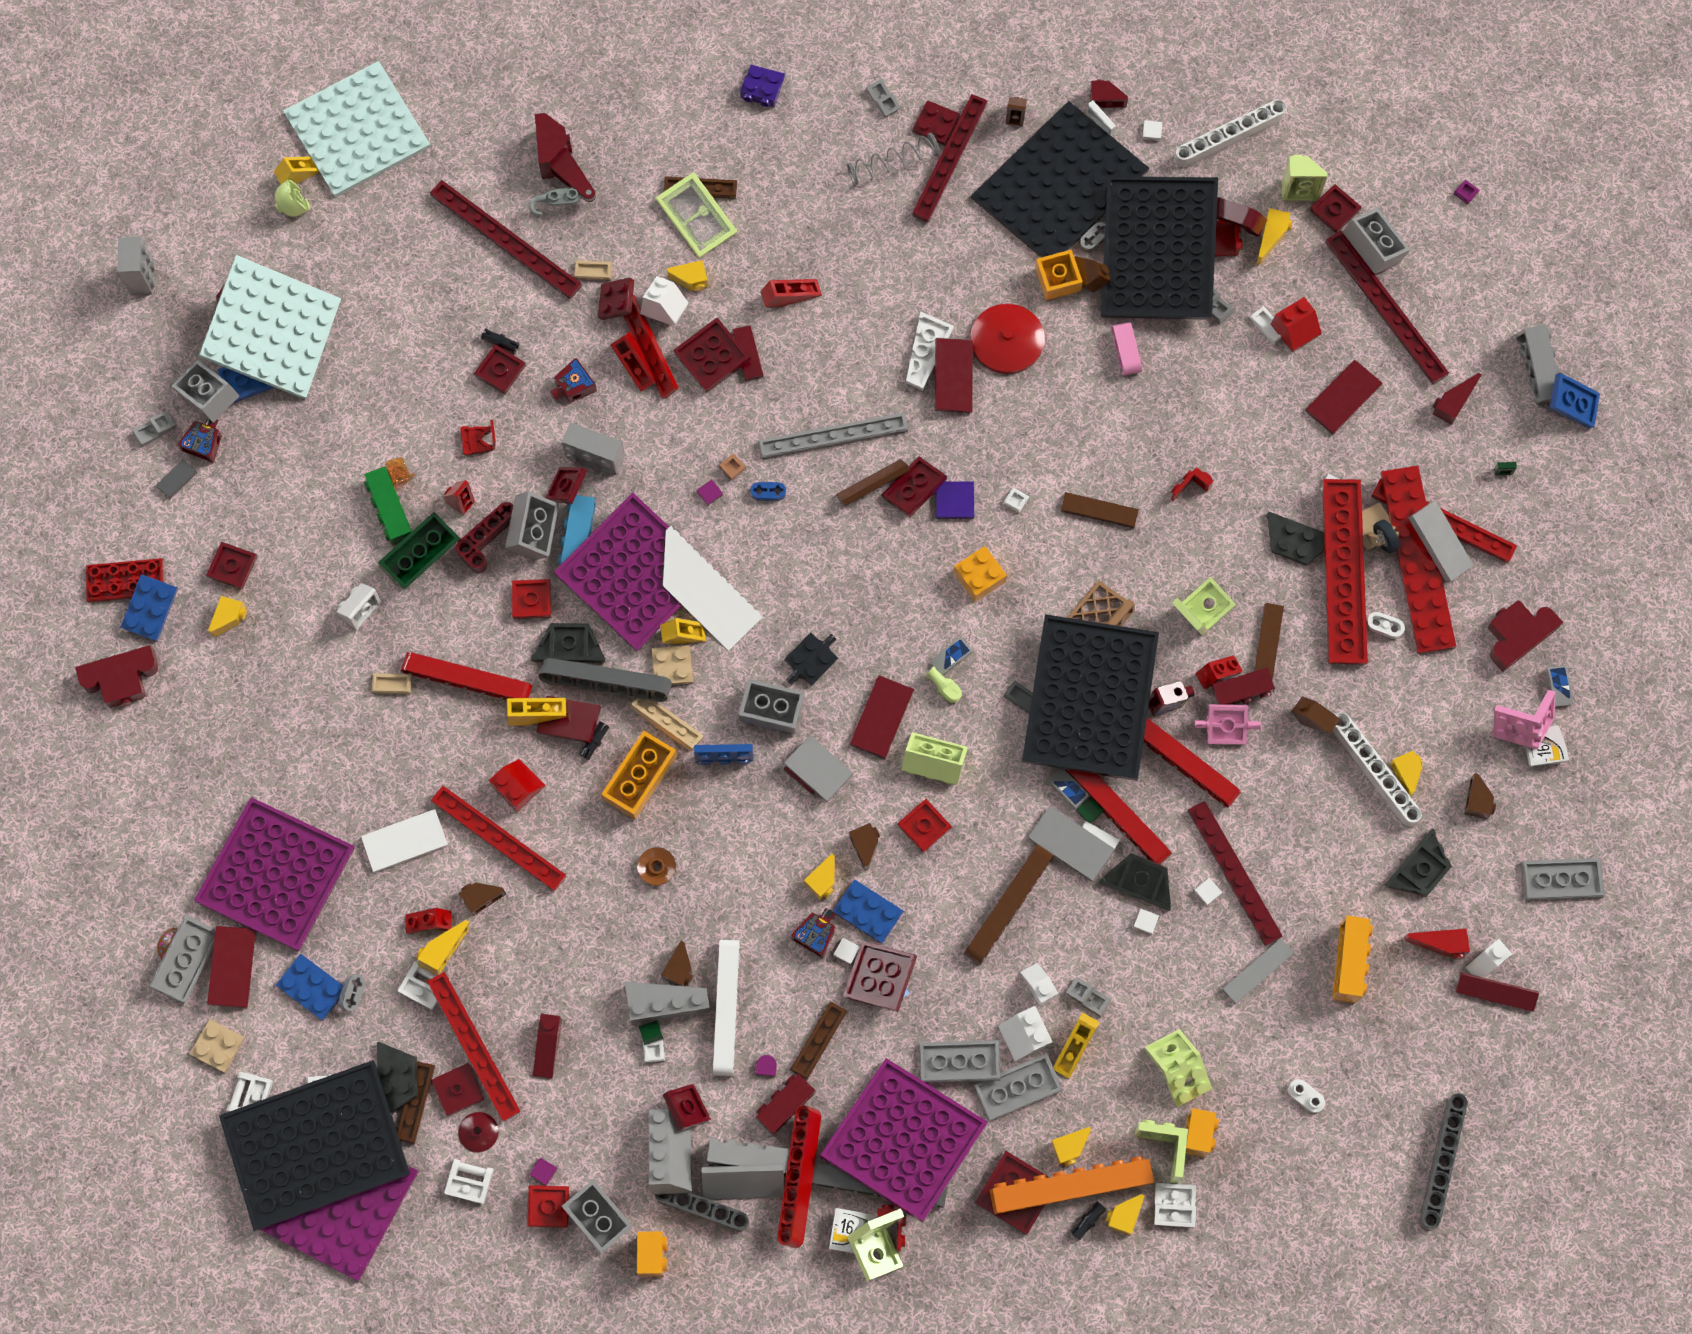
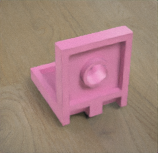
[1493,690,1556,750]

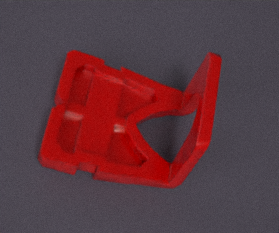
[460,420,496,456]

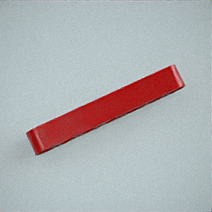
[400,652,533,700]
[1143,718,1241,808]
[1065,770,1172,865]
[777,1105,821,1249]

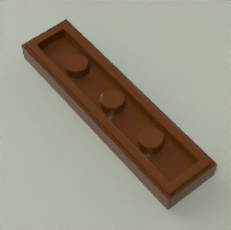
[663,176,737,199]
[836,459,910,506]
[1061,492,1139,528]
[1254,603,1284,679]
[790,1001,847,1080]
[397,1061,435,1144]

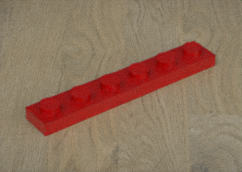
[624,295,679,398]

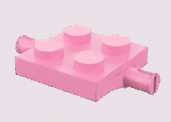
[1194,705,1261,744]

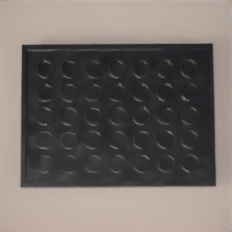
[971,101,1149,258]
[1101,176,1218,320]
[1022,614,1159,781]
[219,1060,411,1232]

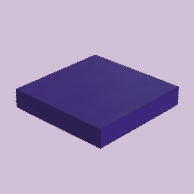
[936,481,974,519]

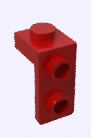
[1171,467,1214,502]
[1195,655,1243,690]
[405,908,452,934]
[877,1205,906,1252]

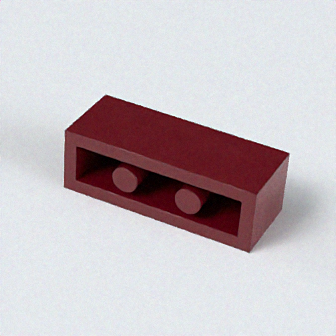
[1212,667,1275,705]
[756,1074,816,1136]

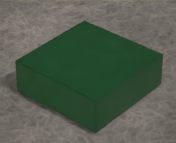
[1494,462,1517,475]
[1076,797,1103,824]
[639,1020,664,1045]

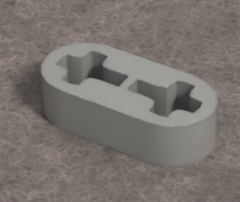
[1080,222,1105,252]
[338,974,365,1011]

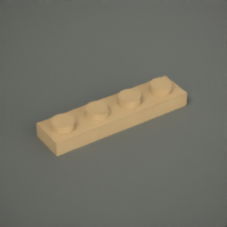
[630,698,704,752]

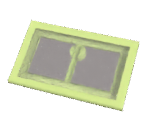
[655,172,738,258]

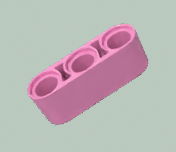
[1111,322,1142,376]

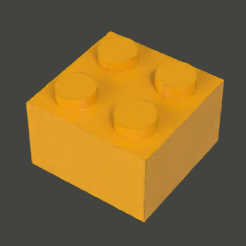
[1035,250,1083,301]
[953,546,1007,602]
[1185,1108,1219,1158]
[637,1231,668,1277]

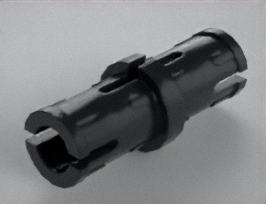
[481,328,520,354]
[579,721,610,760]
[1070,1201,1106,1240]

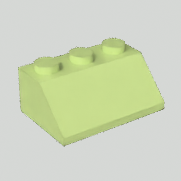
[1282,155,1328,201]
[901,732,968,785]

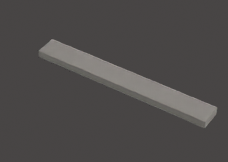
[758,412,908,459]

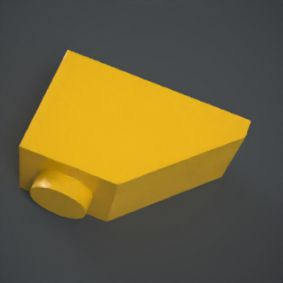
[273,156,319,184]
[667,260,708,292]
[208,596,247,637]
[660,618,706,645]
[1390,750,1423,797]
[804,854,835,900]
[1051,1127,1091,1167]
[1105,1194,1145,1236]

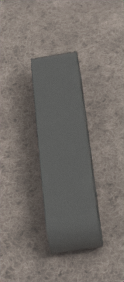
[654,1193,749,1232]

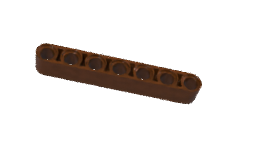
[964,845,1054,965]

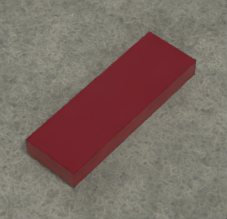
[732,325,764,381]

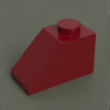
[1090,79,1128,108]

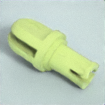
[926,667,962,703]

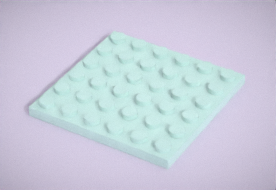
[283,61,431,197]
[198,255,341,399]

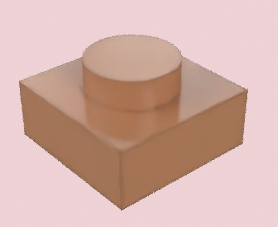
[719,454,746,480]

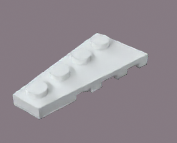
[906,312,954,391]

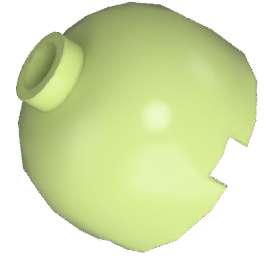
[275,180,310,217]

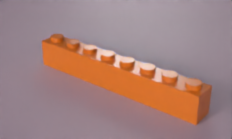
[989,1156,1155,1215]

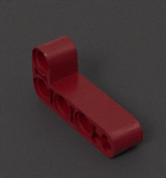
[1217,197,1267,237]
[456,502,513,574]

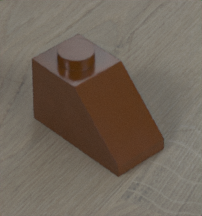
[1005,97,1027,127]
[1074,256,1111,292]
[1292,696,1340,735]
[1464,773,1496,819]
[849,823,880,871]
[459,882,507,916]
[661,941,694,986]

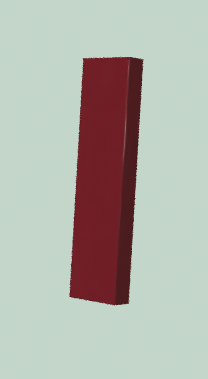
[1455,972,1539,1012]

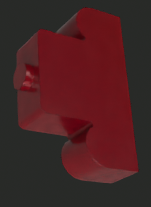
[1488,600,1564,672]
[75,645,158,708]

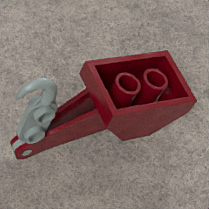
[529,113,596,216]

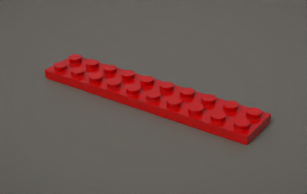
[1380,465,1457,654]
[1322,479,1368,665]

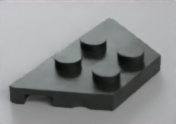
[1267,511,1324,566]
[531,623,606,662]
[1385,828,1452,897]
[1099,853,1171,911]
[377,1042,418,1113]

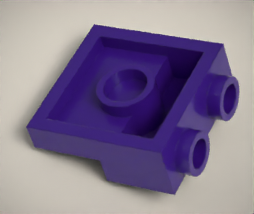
[740,64,785,107]

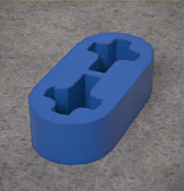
[750,482,786,501]

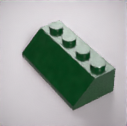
[378,512,461,590]

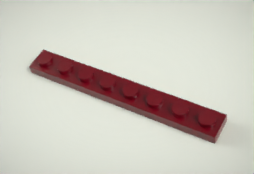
[912,94,988,223]
[1187,801,1283,946]

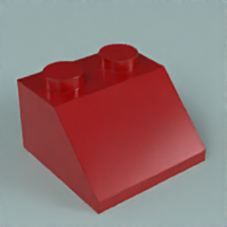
[1270,297,1322,352]
[489,759,546,812]

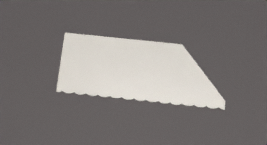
[663,526,762,651]

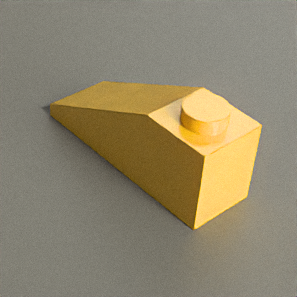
[1256,208,1293,265]
[507,698,566,726]
[416,920,470,976]
[1053,1013,1100,1079]

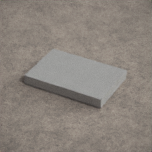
[784,735,853,802]

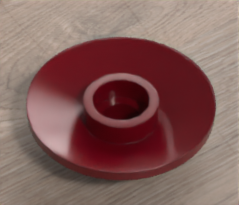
[458,1112,499,1152]

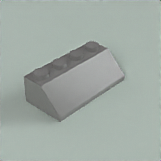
[649,1109,692,1195]

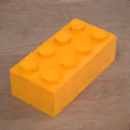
[601,730,677,820]
[1332,915,1373,1004]

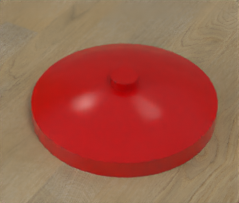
[970,303,1044,374]

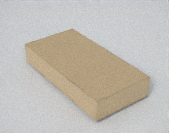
[574,260,612,281]
[372,673,412,694]

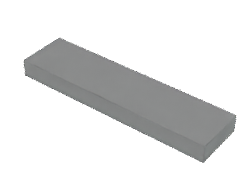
[1222,938,1294,1004]

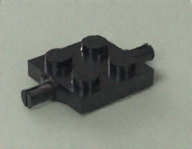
[784,632,838,686]

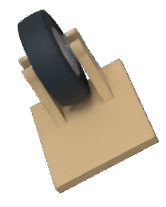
[1362,502,1400,553]

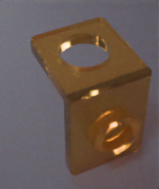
[385,457,415,486]

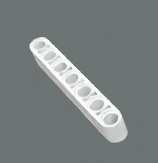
[1174,100,1286,168]
[1332,713,1422,827]
[713,940,740,1076]

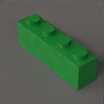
[363,466,412,545]

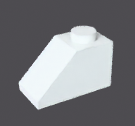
[1465,939,1512,978]
[1020,963,1058,1007]

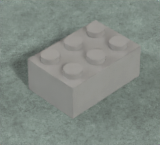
[1343,208,1410,274]
[117,237,156,295]
[172,360,239,423]
[562,422,625,475]
[505,491,559,560]
[739,679,805,734]
[561,1179,632,1253]

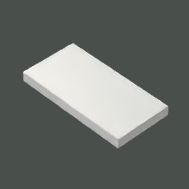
[361,809,448,873]

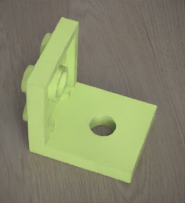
[1172,576,1236,636]
[1145,1029,1212,1107]
[1134,1120,1188,1184]
[847,1209,904,1282]

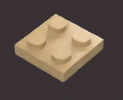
[652,645,693,685]
[190,1019,245,1073]

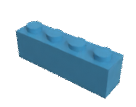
[558,495,596,565]

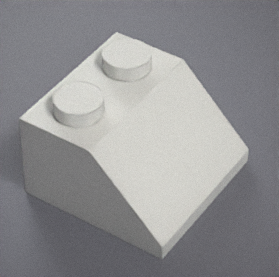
[640,276,688,326]
[336,583,381,630]
[998,1006,1052,1062]

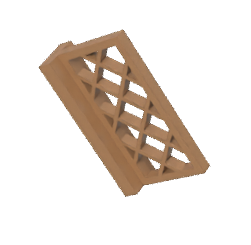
[1067,581,1135,626]

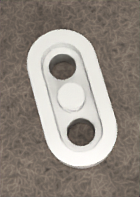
[1366,612,1405,639]
[1288,1079,1325,1113]

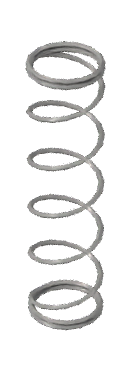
[847,132,939,185]

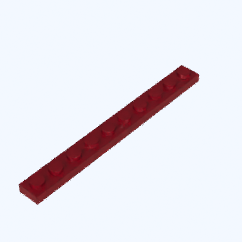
[430,180,582,300]
[1325,230,1449,385]

